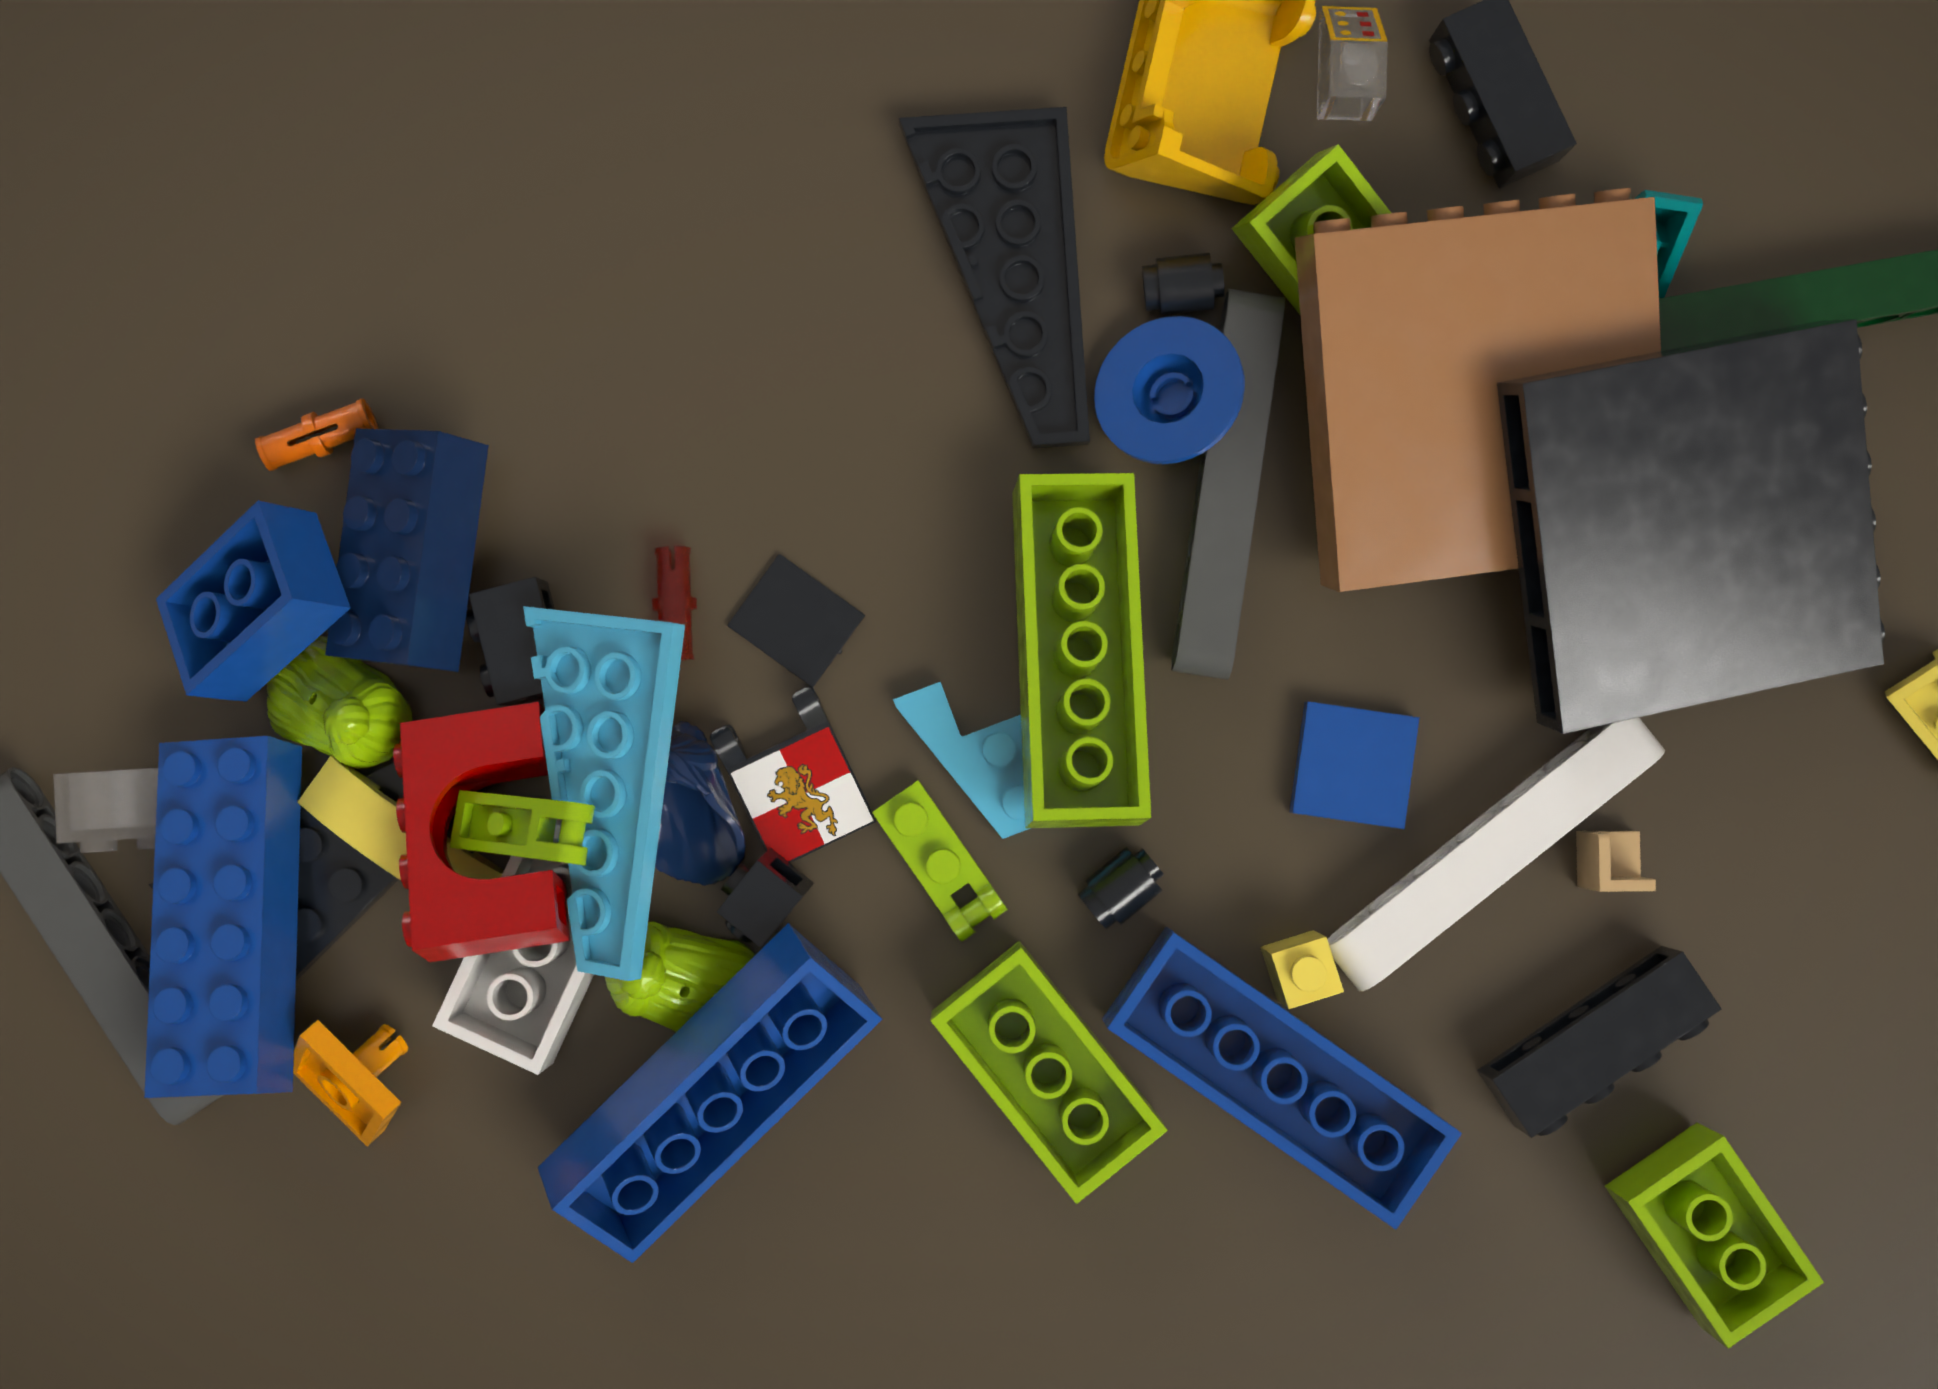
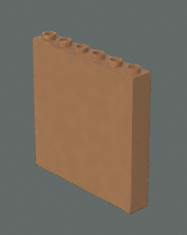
[1295,188,1661,592]

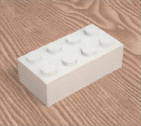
[432,820,594,1075]

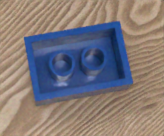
[156,500,351,702]

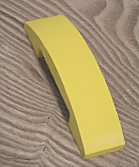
[298,755,504,880]

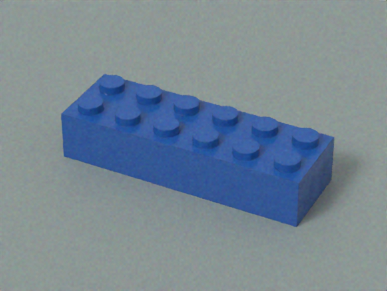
[144,736,302,1098]
[537,923,882,1263]
[1102,926,1462,1230]

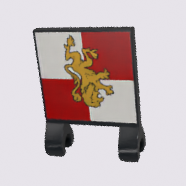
[710,686,877,863]

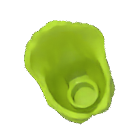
[267,636,413,769]
[605,921,755,1032]

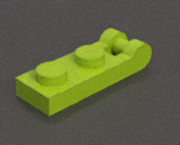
[872,780,1008,942]
[449,790,595,866]

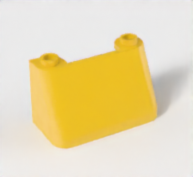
[1104,0,1316,205]

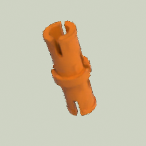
[255,398,378,471]

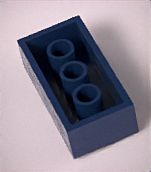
[325,428,489,672]

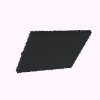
[727,554,866,688]

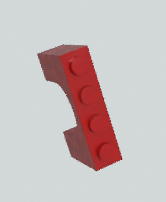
[393,702,571,962]

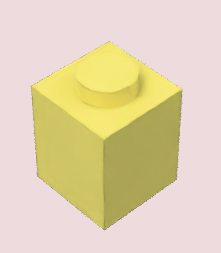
[1261,930,1344,1009]

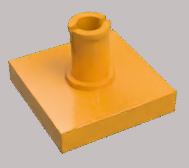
[293,1020,408,1147]

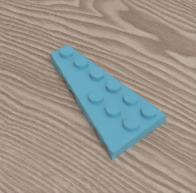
[523,606,685,981]

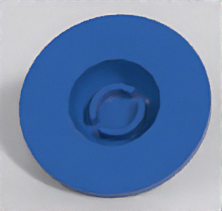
[1094,316,1245,464]

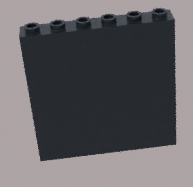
[1497,319,1885,734]

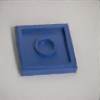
[1289,702,1420,829]

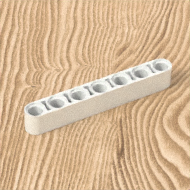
[1327,717,1665,991]

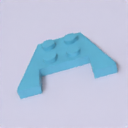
[893,682,1031,839]

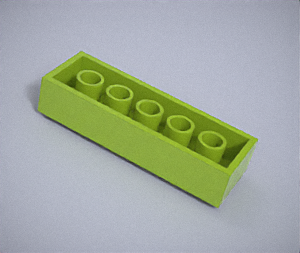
[1012,473,1151,828]

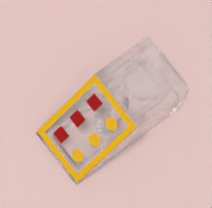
[1316,6,1388,121]

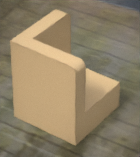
[1576,830,1656,892]

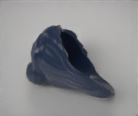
[655,721,746,886]

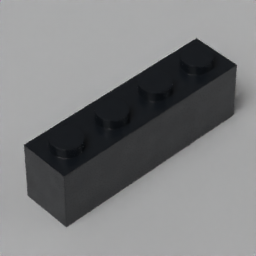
[1477,946,1722,1138]

